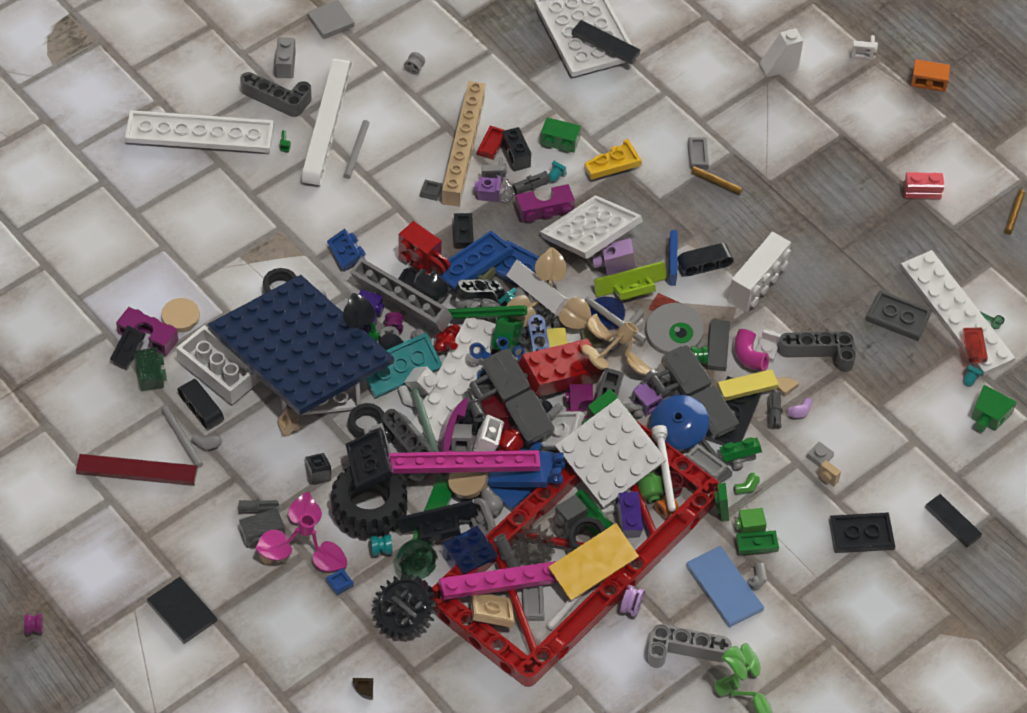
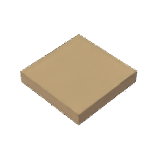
[470,594,514,628]

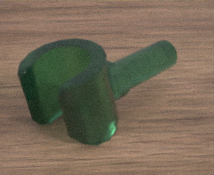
[980,311,1005,329]

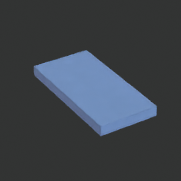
[686,546,764,628]

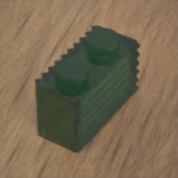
[134,347,167,391]

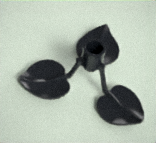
[343,293,404,350]

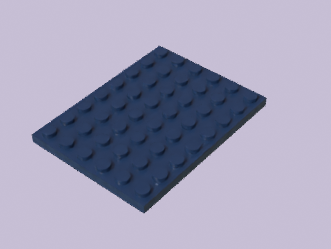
[207,275,394,416]

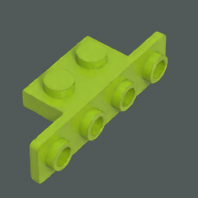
[594,261,667,300]

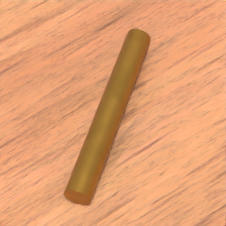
[691,166,743,195]
[1005,190,1025,235]

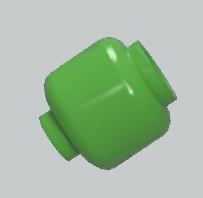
[637,472,665,503]

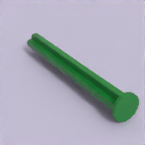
[448,305,528,319]

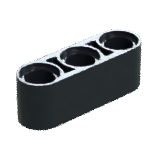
[677,243,734,276]
[177,378,224,429]

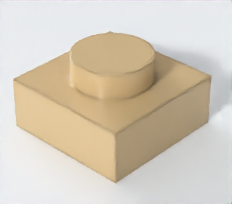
[818,460,841,487]

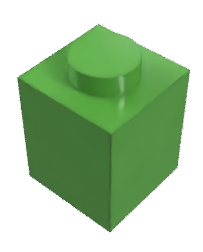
[735,508,767,533]

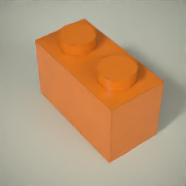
[911,59,950,92]

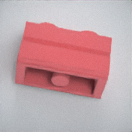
[903,172,944,199]

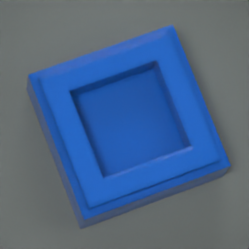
[326,568,354,596]

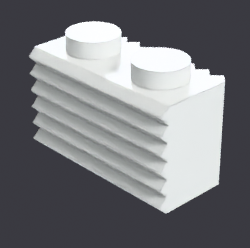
[473,415,504,452]

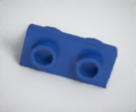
[327,228,366,271]

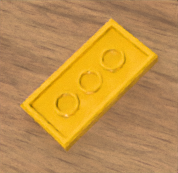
[548,523,639,601]

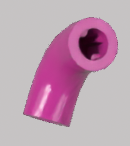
[734,329,769,372]

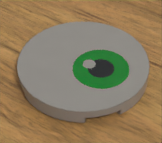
[647,303,704,354]

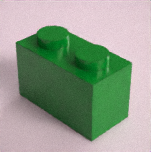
[540,117,581,153]

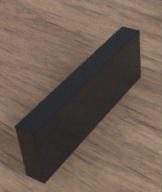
[925,494,982,547]

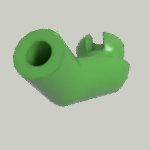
[734,472,760,494]

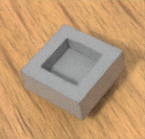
[806,442,834,467]

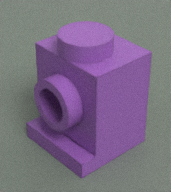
[474,176,501,202]
[632,383,663,417]

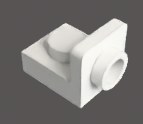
[851,35,878,60]
[756,329,781,363]

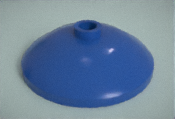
[650,395,709,451]

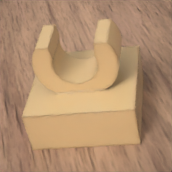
[277,408,303,436]

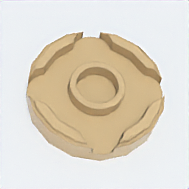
[161,298,200,332]
[448,472,488,499]

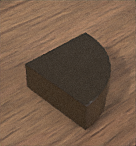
[353,678,374,700]

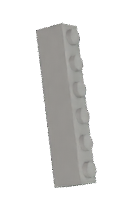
[350,258,453,332]

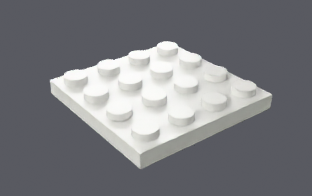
[540,195,643,259]
[555,398,667,509]

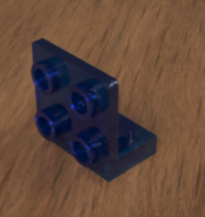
[442,526,498,575]

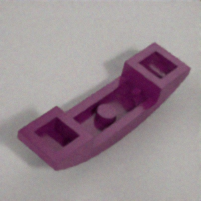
[438,398,469,476]

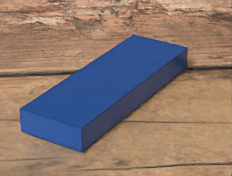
[668,230,678,286]

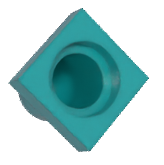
[548,160,567,182]
[498,287,517,304]
[963,365,983,387]

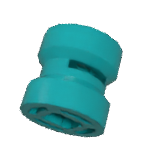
[371,534,393,556]

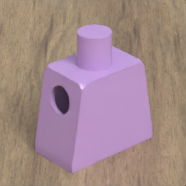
[593,238,636,275]

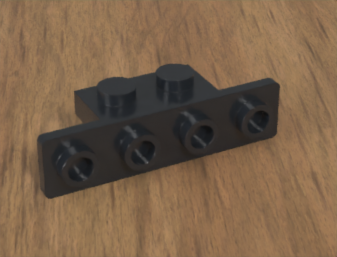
[396,500,478,544]

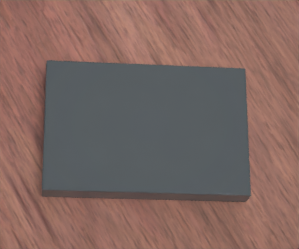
[866,290,932,341]

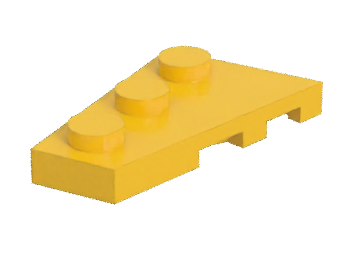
[584,138,642,180]

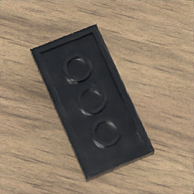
[704,376,763,446]

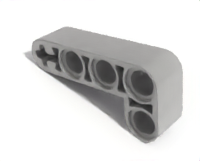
[647,624,732,668]

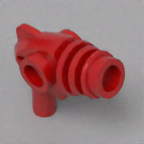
[433,324,461,352]

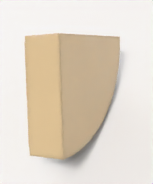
[776,377,799,396]

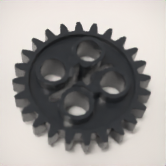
[371,574,438,640]

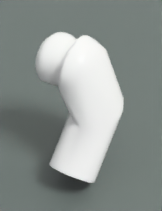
[398,385,423,407]

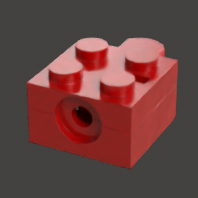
[398,221,451,275]

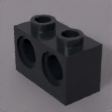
[501,127,532,172]

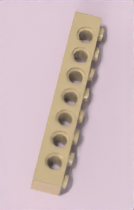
[442,81,486,207]

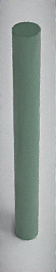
[411,388,440,452]

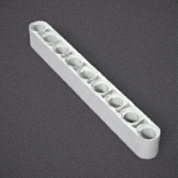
[302,59,351,185]

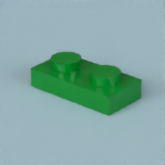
[719,437,762,462]
[715,483,729,521]
[736,530,779,555]

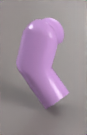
[787,398,813,418]

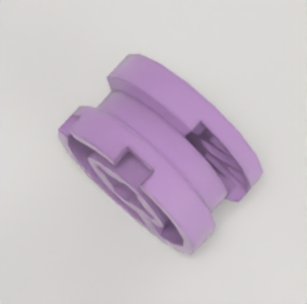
[620,585,645,617]

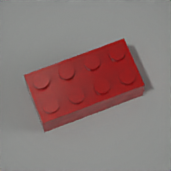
[518,338,604,397]

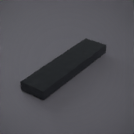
[571,20,641,64]

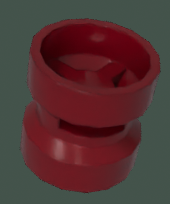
[663,471,683,498]

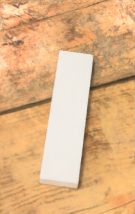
[506,260,568,315]

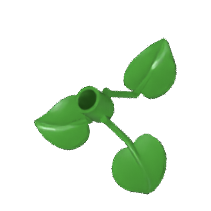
[715,643,772,713]

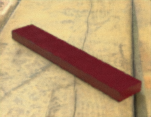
[76,454,198,486]

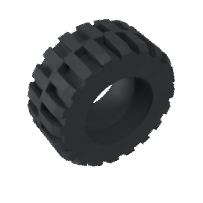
[331,466,407,540]

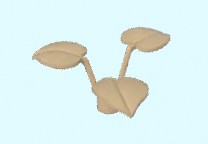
[507,247,592,329]
[581,314,652,375]

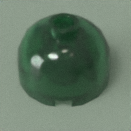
[396,539,438,579]

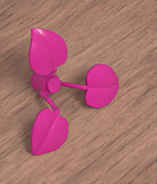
[256,491,347,572]

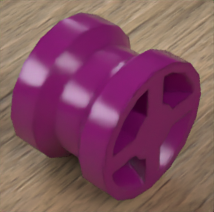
[385,312,404,334]
[24,613,43,635]

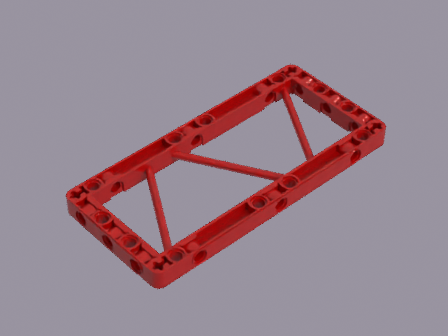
[432,421,720,687]

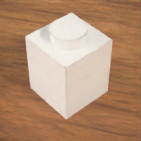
[404,367,439,395]

